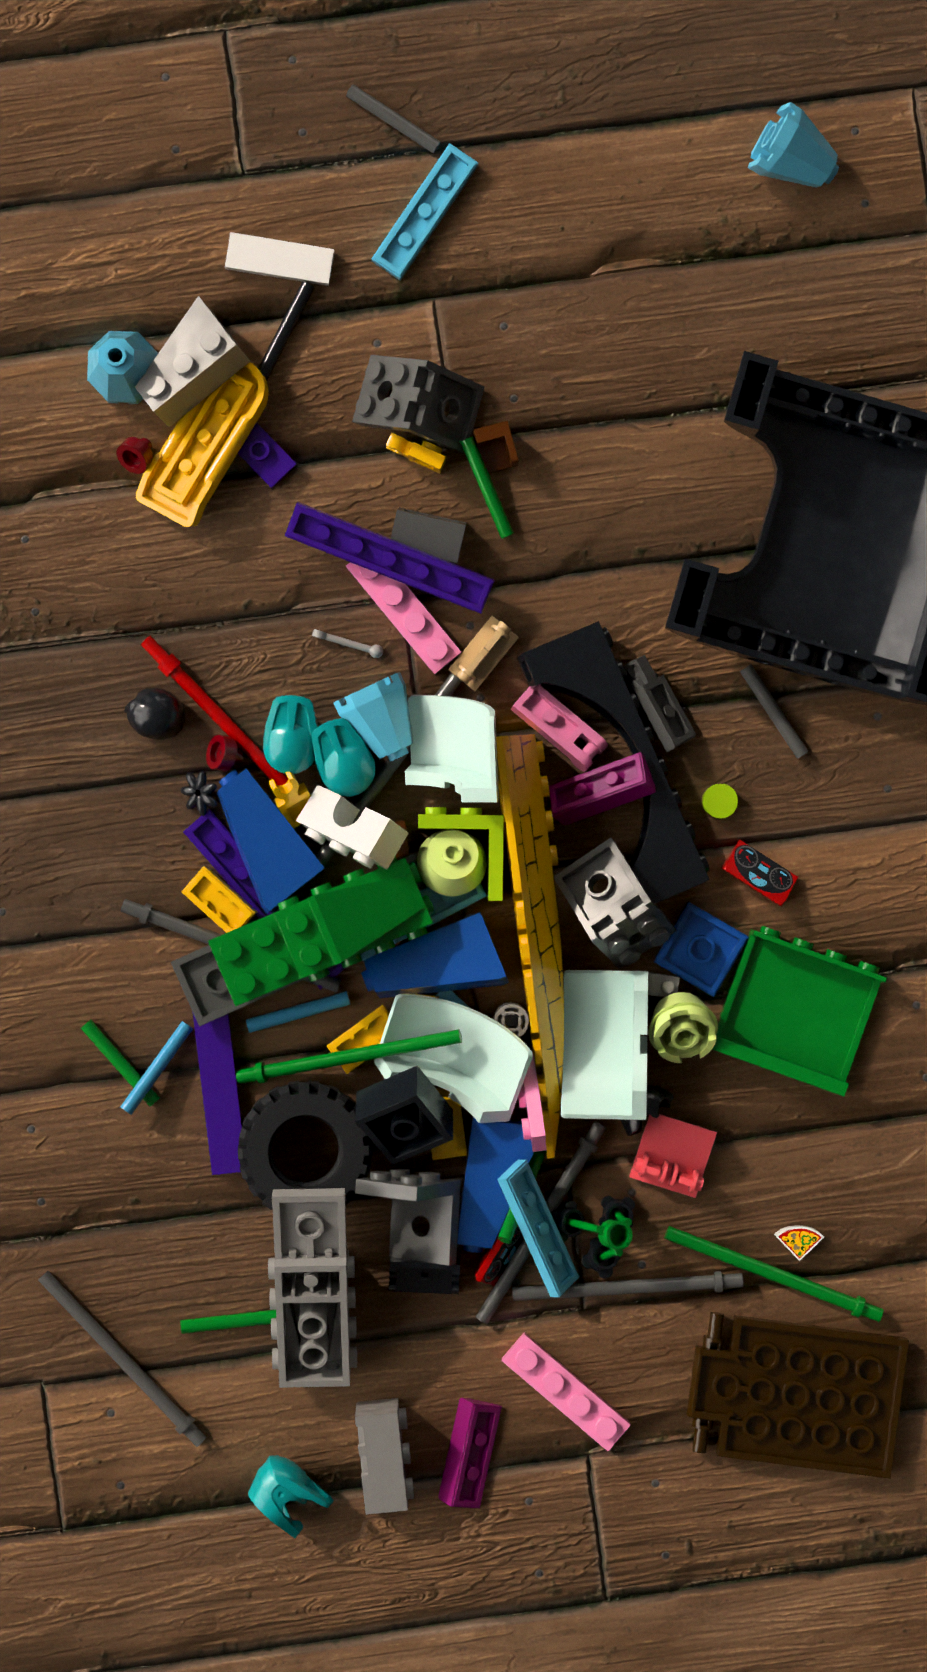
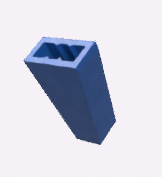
[216,769,324,914]
[361,912,509,998]
[457,1116,534,1253]

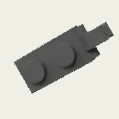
[624,655,696,752]

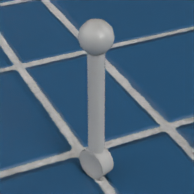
[312,629,383,658]

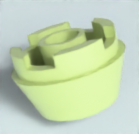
[417,829,487,897]
[648,992,718,1063]

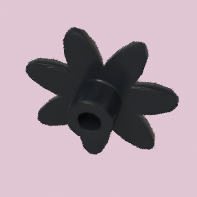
[180,771,217,816]

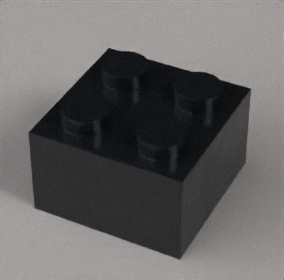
[355,1066,453,1165]

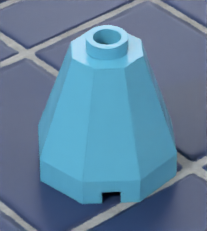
[748,102,839,188]
[87,331,158,404]
[333,672,413,762]

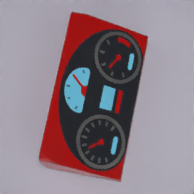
[721,839,798,907]
[474,1224,524,1286]

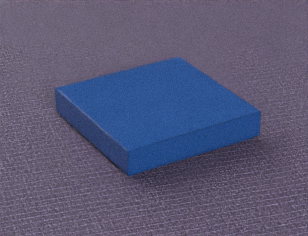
[653,902,749,997]

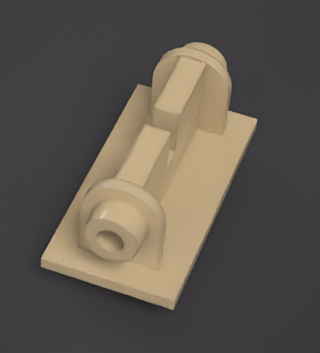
[448,616,519,691]

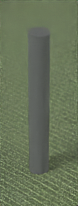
[346,84,441,154]
[740,664,808,759]

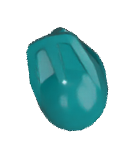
[263,695,318,774]
[311,718,375,797]
[248,1455,334,1538]

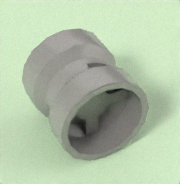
[493,1002,529,1037]

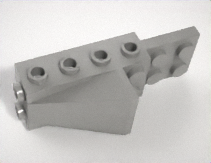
[268,1188,357,1388]

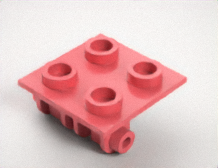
[629,1114,717,1198]

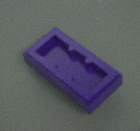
[238,422,297,489]

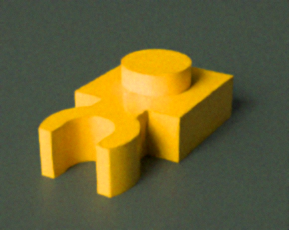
[386,432,446,474]
[269,771,311,828]

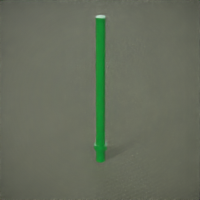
[236,1029,462,1084]
[664,1226,884,1322]

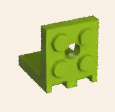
[418,807,504,901]

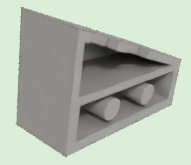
[135,296,250,427]
[355,1398,414,1515]

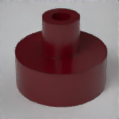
[116,437,154,474]
[206,735,243,772]

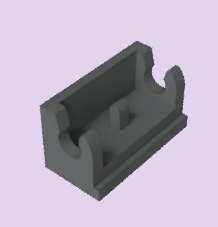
[391,507,467,563]

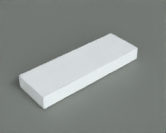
[225,232,335,286]

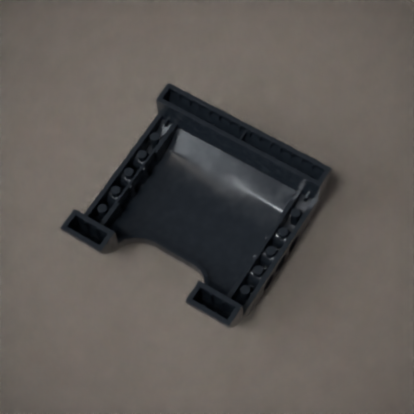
[665,351,927,705]

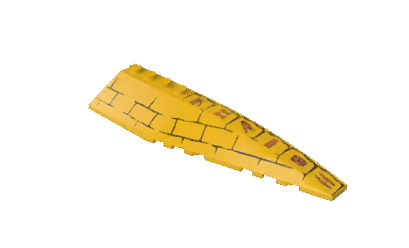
[496,734,564,1159]

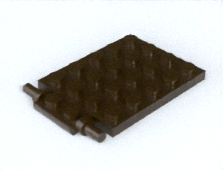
[686,1312,909,1479]

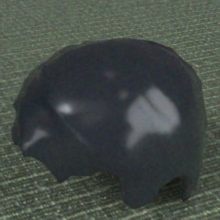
[124,688,185,740]
[620,1085,674,1136]

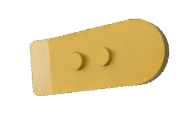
[136,362,269,527]

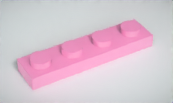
[346,562,461,675]
[502,1332,631,1451]

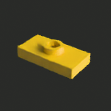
[181,865,258,933]
[327,1004,390,1074]

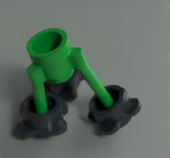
[551,1195,635,1279]

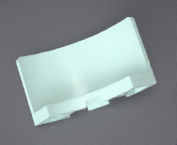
[405,695,499,803]
[561,970,648,1120]
[374,994,533,1123]

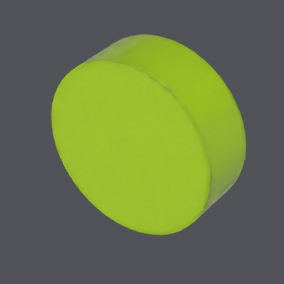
[702,784,738,819]

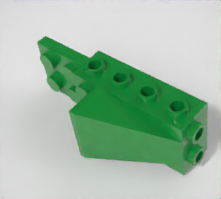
[208,856,436,1007]

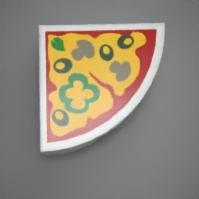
[774,1225,824,1261]

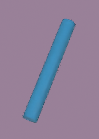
[246,991,351,1033]
[120,1021,193,1115]

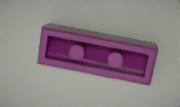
[549,752,656,825]
[438,1398,502,1508]

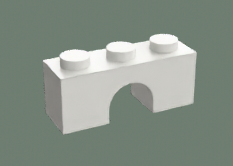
[296,785,409,870]

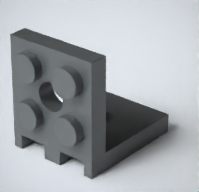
[352,355,485,454]
[553,837,677,969]
[355,1168,461,1266]

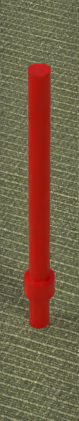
[141,635,288,785]

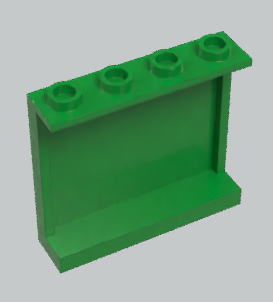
[712,926,887,1097]

